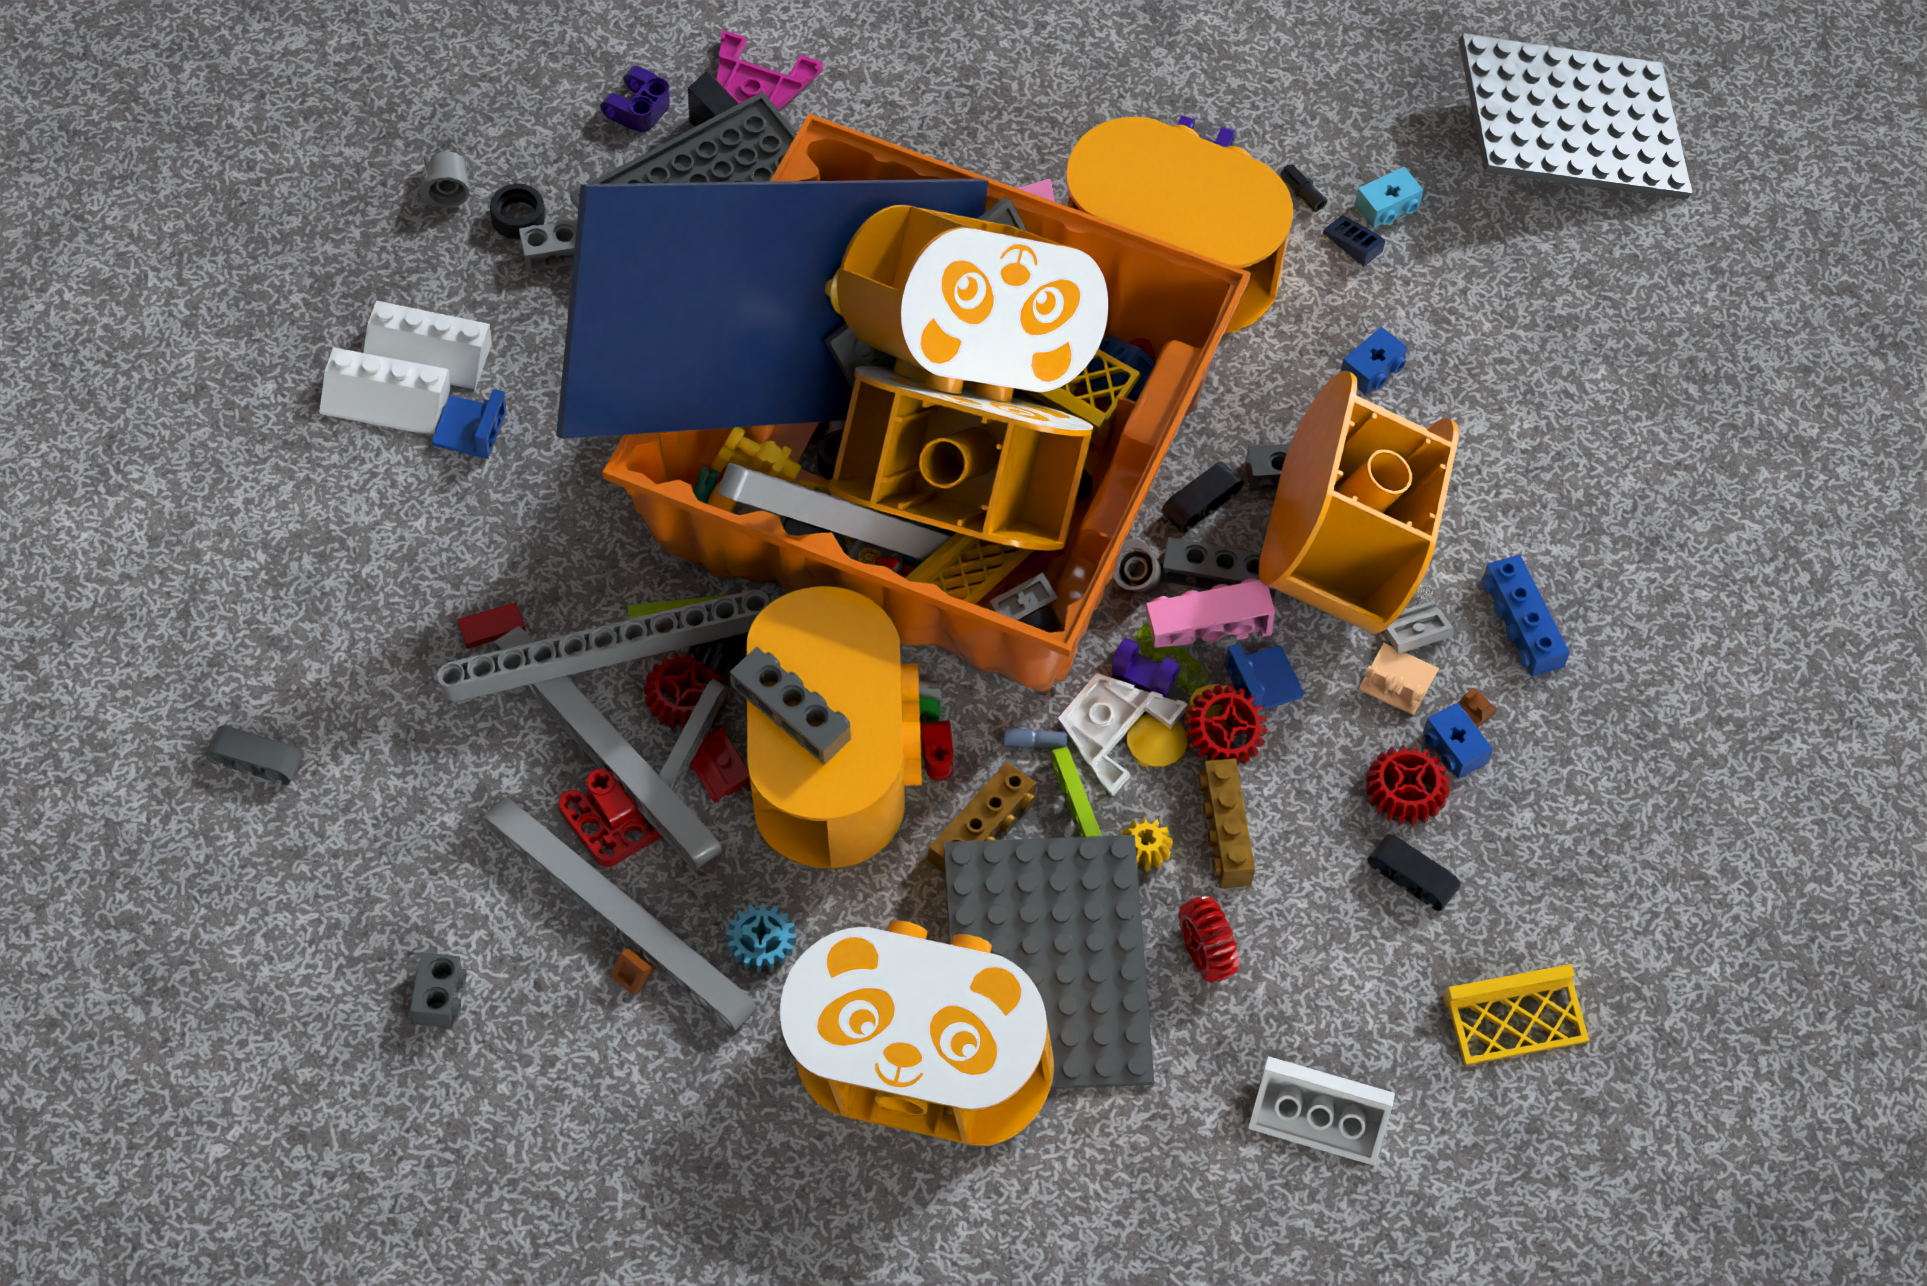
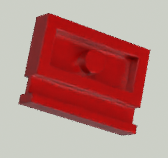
[691,727,750,803]

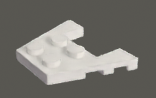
[1058,673,1188,797]

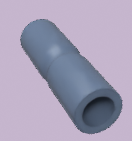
[1004,727,1067,750]

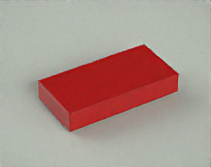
[457,602,526,649]

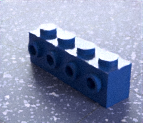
[1482,554,1570,676]

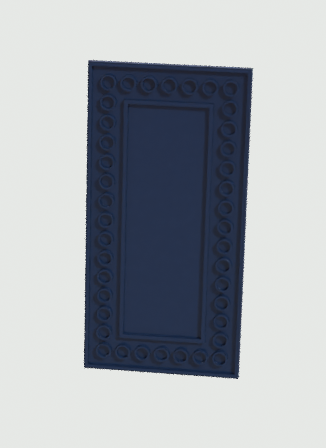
[556,179,989,439]

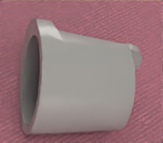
[419,152,469,207]
[1113,539,1162,593]

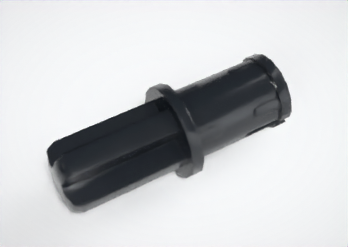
[1280,164,1328,212]

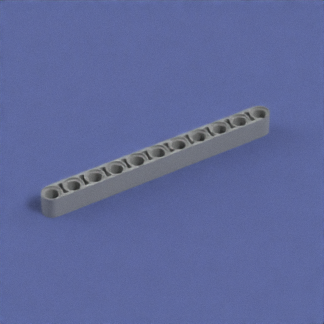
[717,462,952,560]
[437,590,770,701]
[492,626,722,870]
[481,797,757,1033]

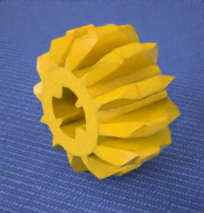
[1121,816,1173,873]

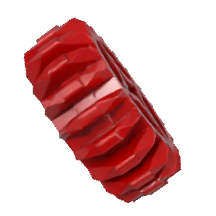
[644,651,728,730]
[1184,685,1268,766]
[1366,745,1450,827]
[1178,896,1239,983]

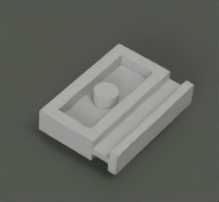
[1384,601,1453,654]

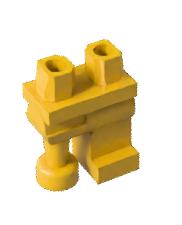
[711,427,802,483]

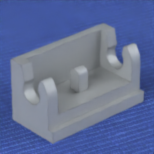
[987,573,1058,621]

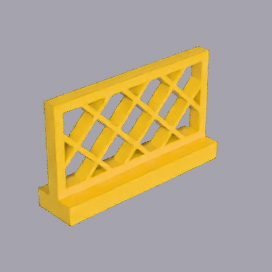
[1019,349,1141,438]
[905,532,1034,604]
[1442,964,1589,1066]

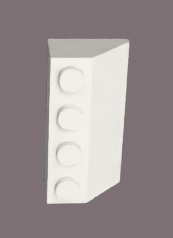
[363,301,492,390]
[319,347,451,436]
[1248,1056,1395,1166]

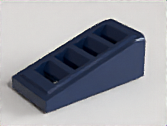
[1323,215,1385,267]

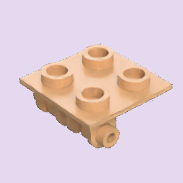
[1358,643,1439,716]

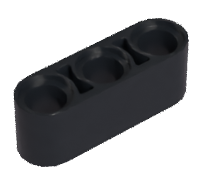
[1161,461,1244,533]
[1367,834,1461,911]

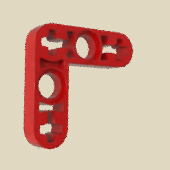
[559,790,662,867]

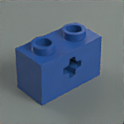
[1340,326,1408,395]
[1423,702,1493,779]

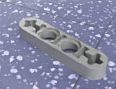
[659,679,728,791]

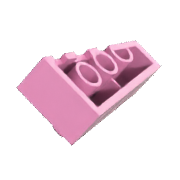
[1146,578,1275,648]

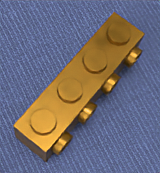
[1198,759,1255,888]
[928,762,1037,873]

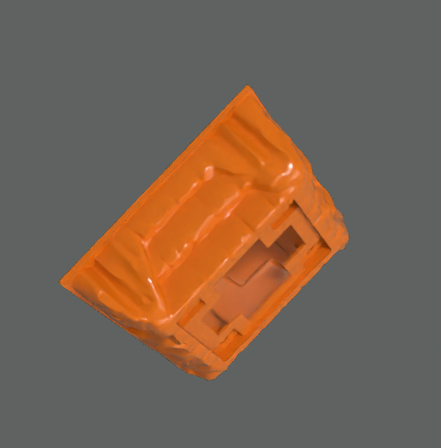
[602,113,1251,693]

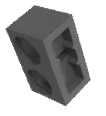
[410,952,467,1028]

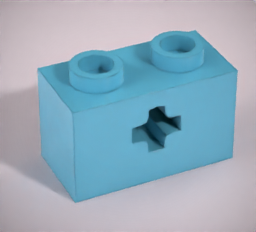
[1354,167,1423,228]

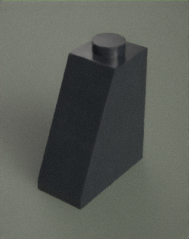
[688,71,739,127]

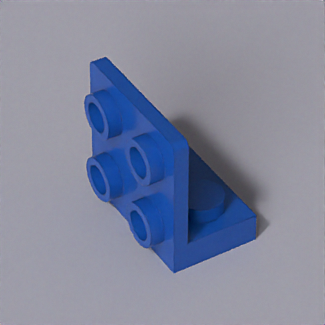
[1077,335,1155,404]
[432,389,507,459]
[1224,643,1304,711]

